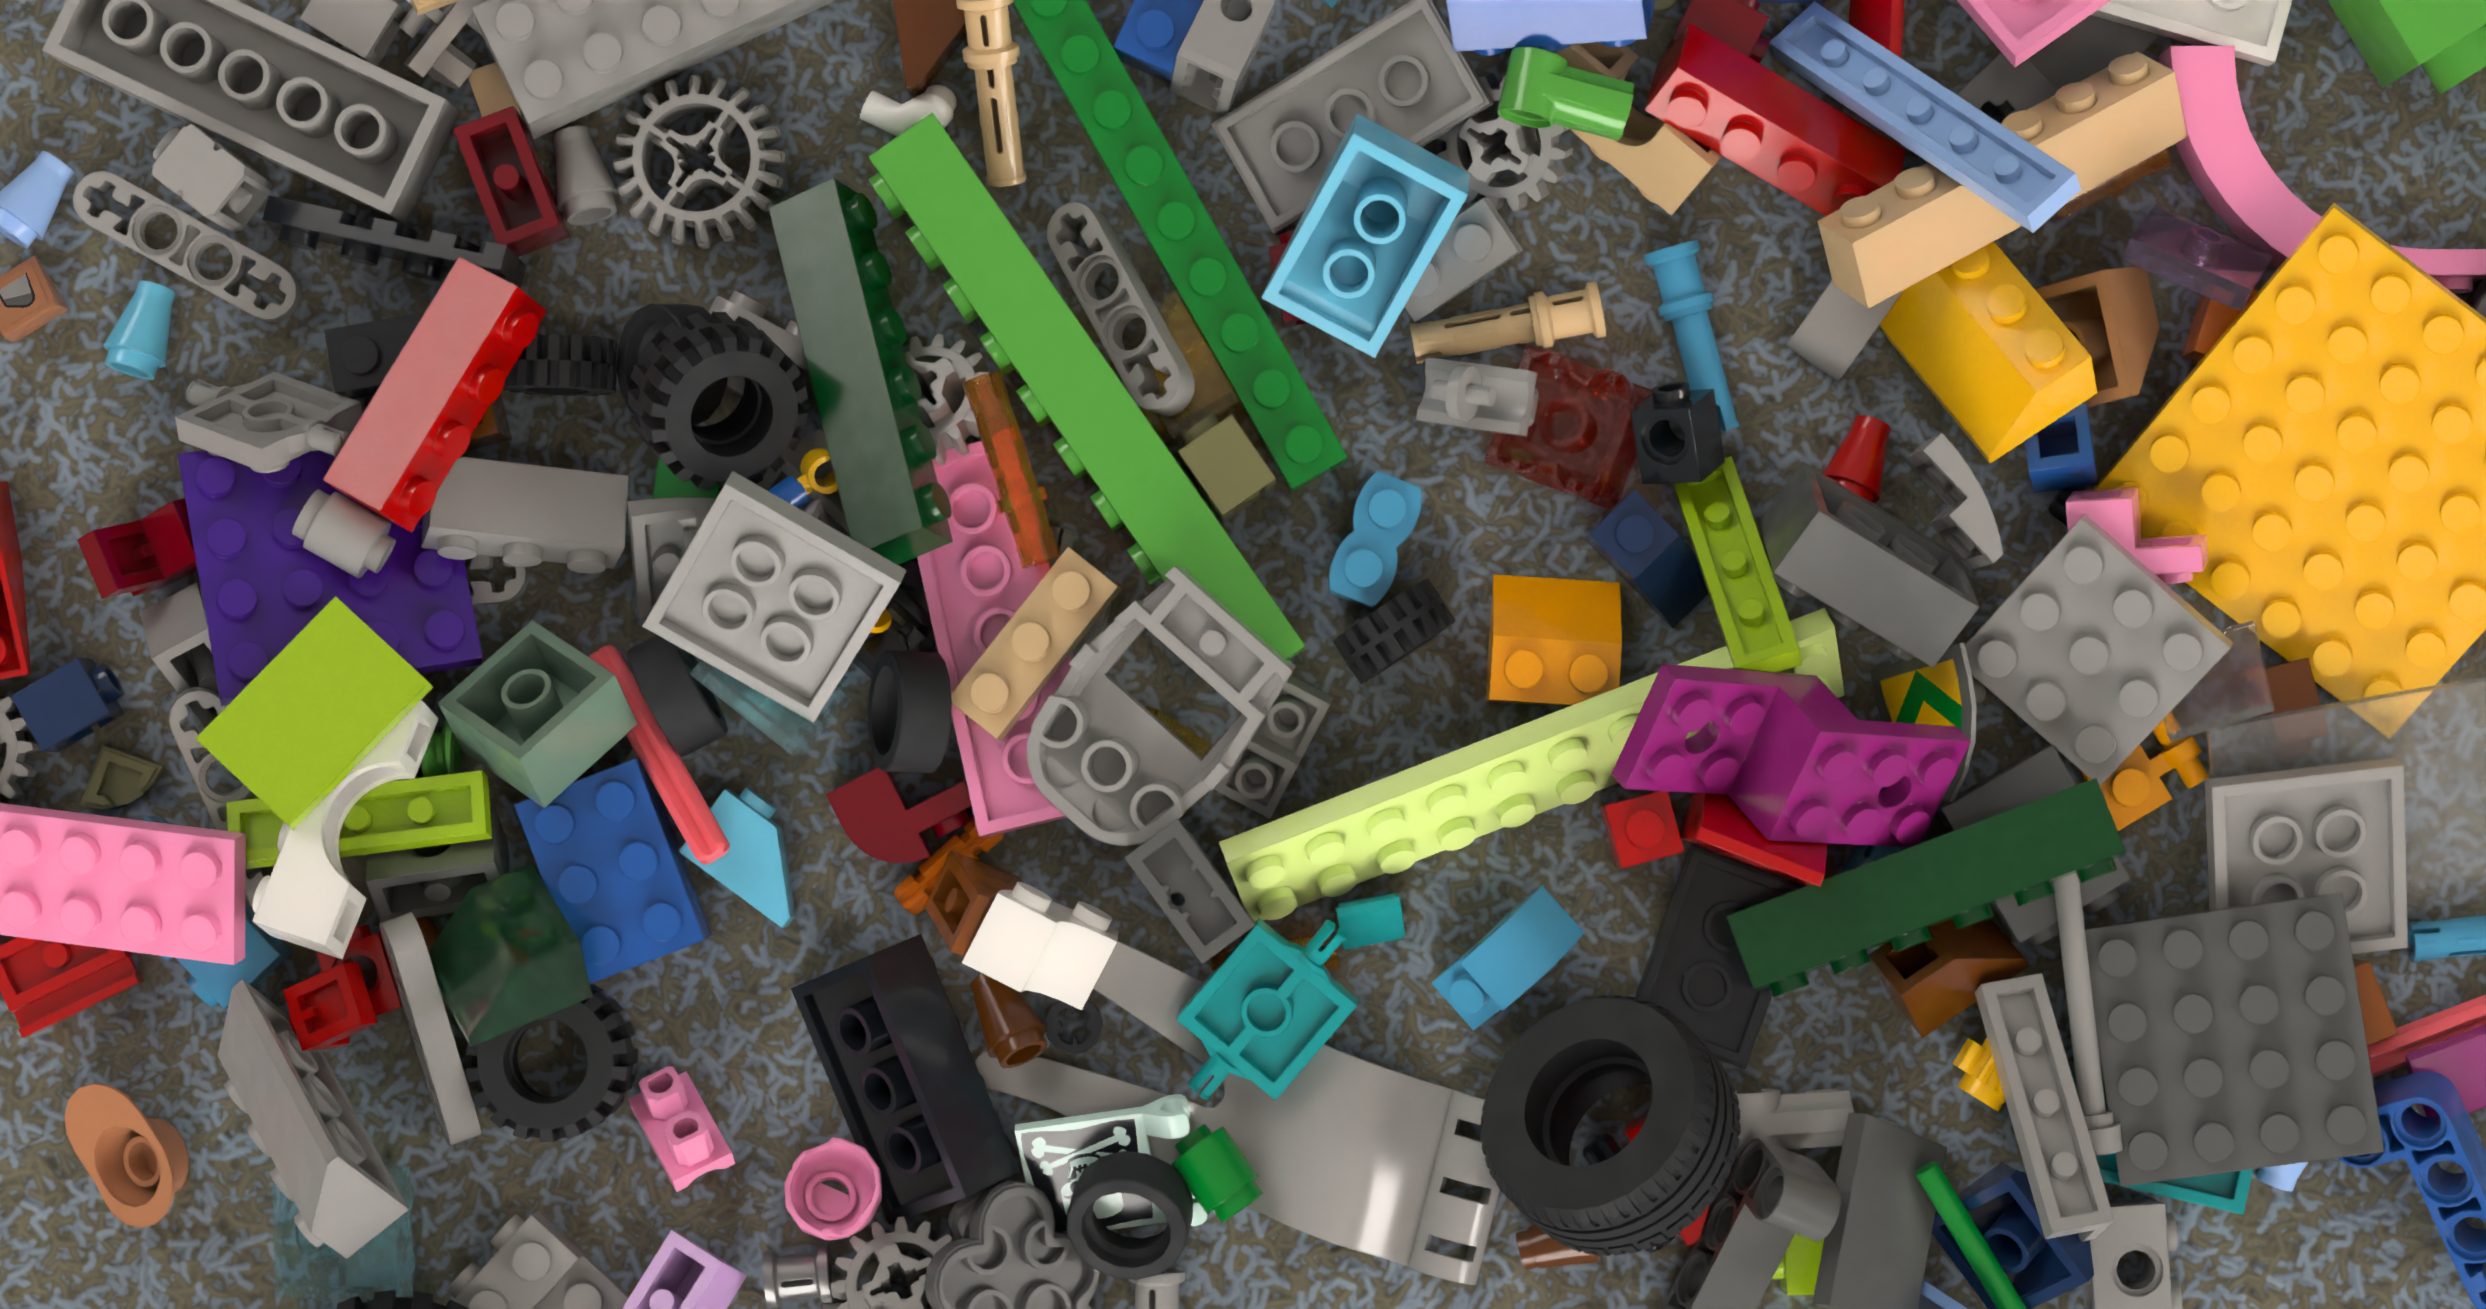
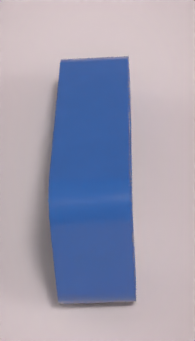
[2338,1071,2486,1309]

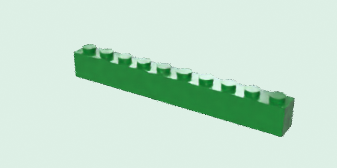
[1011,0,1348,494]

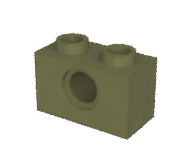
[1178,414,1276,523]

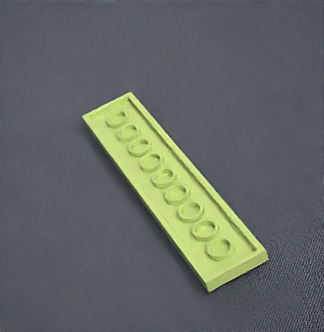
[1219,608,1845,922]

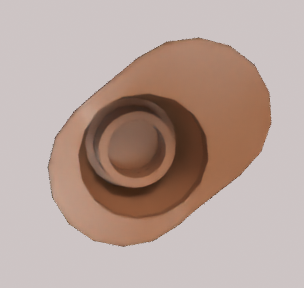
[64,1083,189,1228]

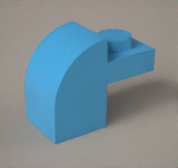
[1431,885,1585,1031]

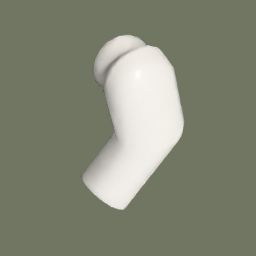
[860,84,957,137]

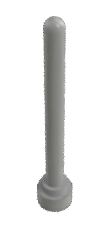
[2053,873,2124,1156]

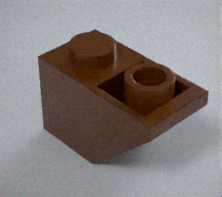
[1868,919,2029,1038]

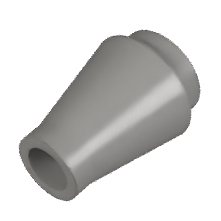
[552,126,619,225]

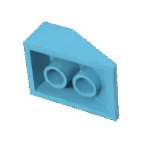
[1261,113,1470,358]

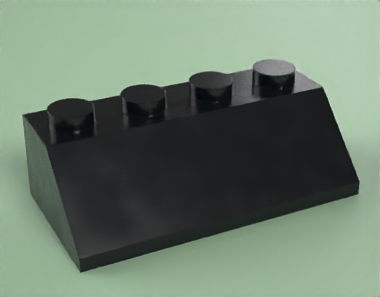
[791,934,1020,1224]

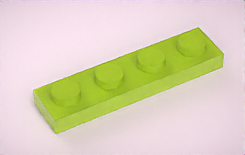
[1672,456,1802,672]
[226,770,492,869]

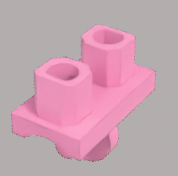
[628,1066,735,1192]

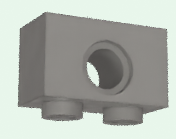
[2082,1198,2182,1309]

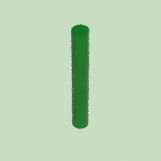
[1915,1161,2027,1309]

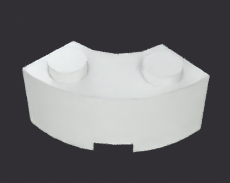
[962,882,1119,1010]

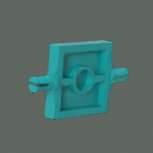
[1176,918,1359,1101]

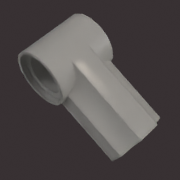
[1734,1088,1854,1158]

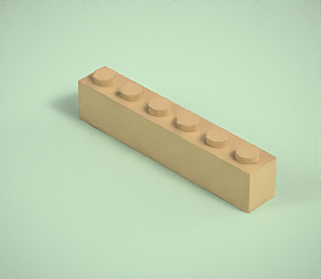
[1818,52,2187,309]

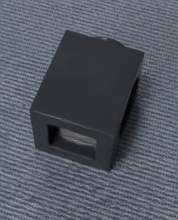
[1630,382,1725,484]

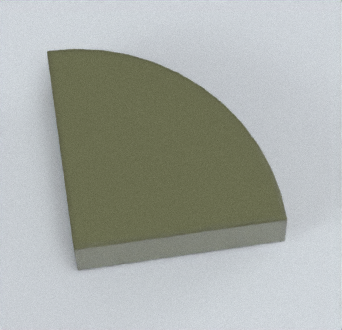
[80,745,166,809]

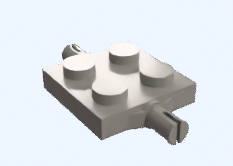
[175,372,362,473]

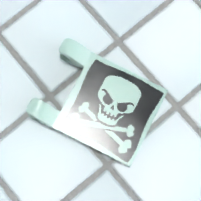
[1015,1094,1207,1233]

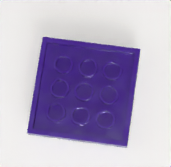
[178,431,483,706]

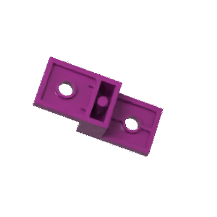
[1611,664,1971,847]

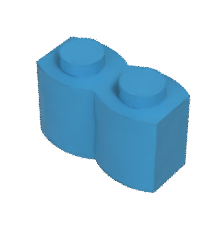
[1328,471,1422,610]

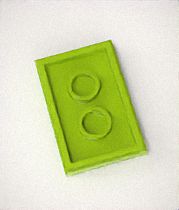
[195,596,433,830]

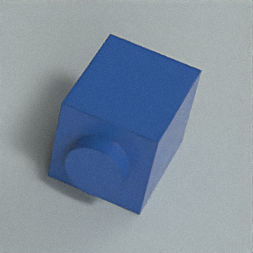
[2025,402,2098,493]

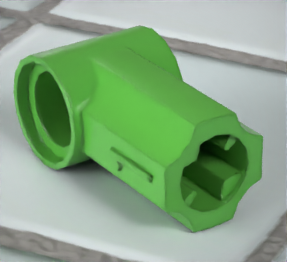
[1497,47,1634,141]

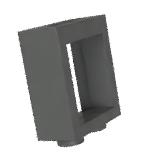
[1124,818,1255,964]

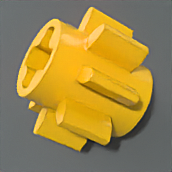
[1952,1038,2005,1112]

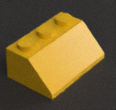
[1880,241,2097,464]

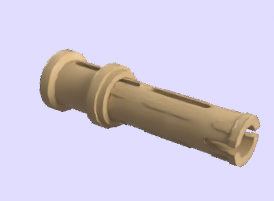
[956,0,1027,187]
[1409,281,1606,364]

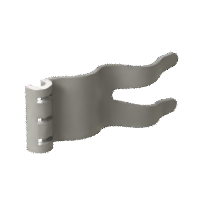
[975,940,1500,1285]

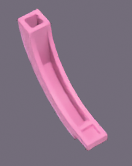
[2158,46,2486,293]

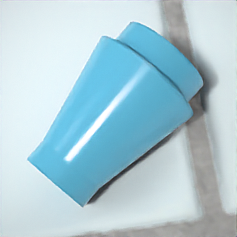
[103,280,176,380]

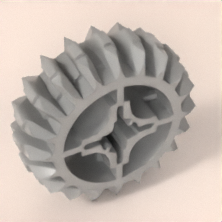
[613,75,787,249]

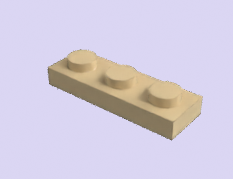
[951,547,1122,741]

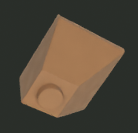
[2035,265,2160,408]

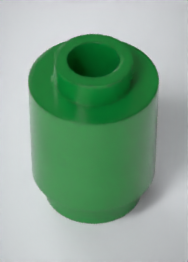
[1171,1123,1263,1224]

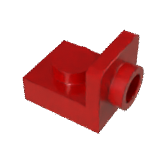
[283,962,378,1051]

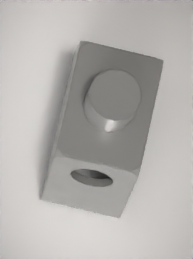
[1169,0,1276,116]

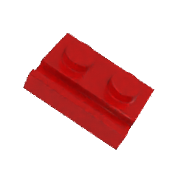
[0,937,145,1038]

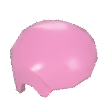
[784,1137,882,1241]

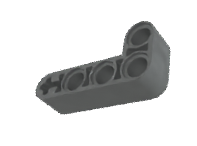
[1661,1138,1841,1309]

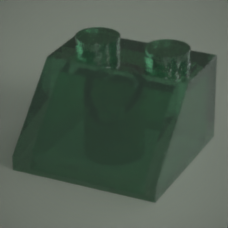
[428,864,593,1047]

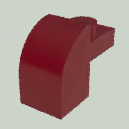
[77,498,197,599]
[826,767,972,863]

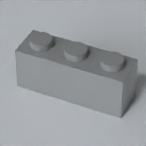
[421,457,629,574]

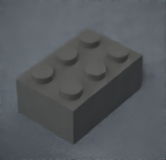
[1758,462,1979,667]

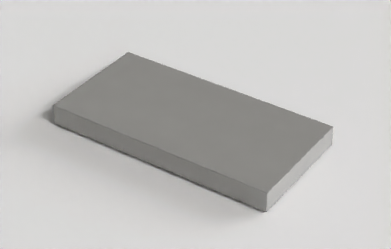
[1211,0,1494,234]

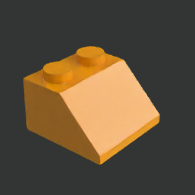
[1485,574,1622,707]

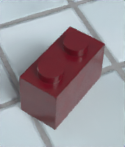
[453,106,570,257]

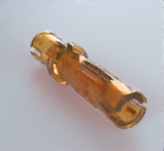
[962,371,1061,569]

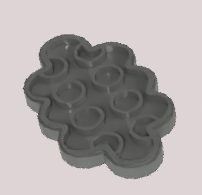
[924,1180,1100,1309]

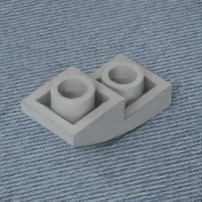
[1214,675,1334,819]

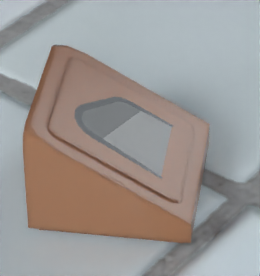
[0,255,69,343]

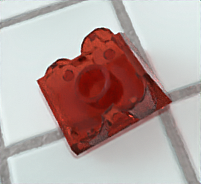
[1485,345,1651,510]

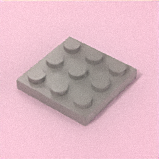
[642,471,907,723]
[1965,514,2233,785]
[2205,758,2408,954]

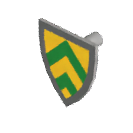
[1870,643,1986,802]

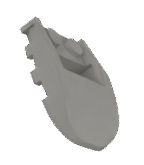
[1027,566,1296,846]

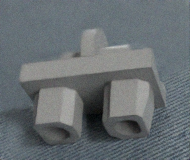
[398,0,488,90]
[1416,357,1539,437]

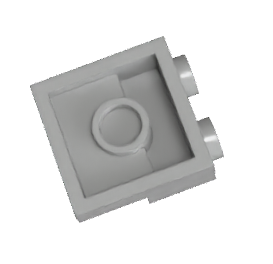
[446,1211,630,1309]

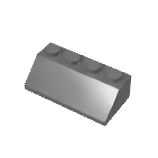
[218,979,409,1259]

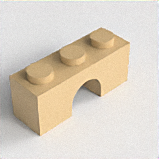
[1556,42,1722,216]

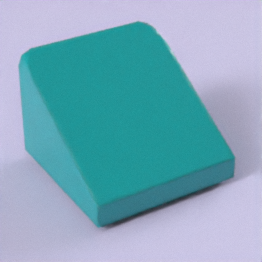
[1335,892,1405,950]

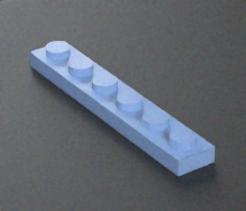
[1769,1,2081,233]

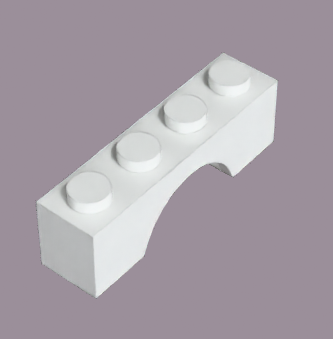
[252,700,439,959]

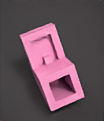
[2066,488,2208,584]

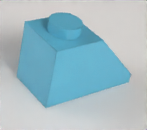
[679,787,796,928]

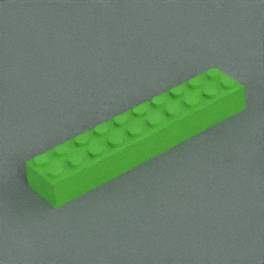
[868,112,1305,660]

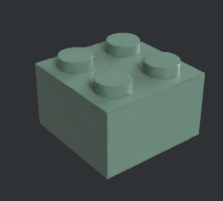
[438,620,638,808]

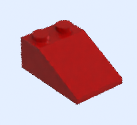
[1679,793,1828,887]

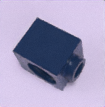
[11,657,124,752]

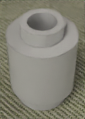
[292,489,396,579]

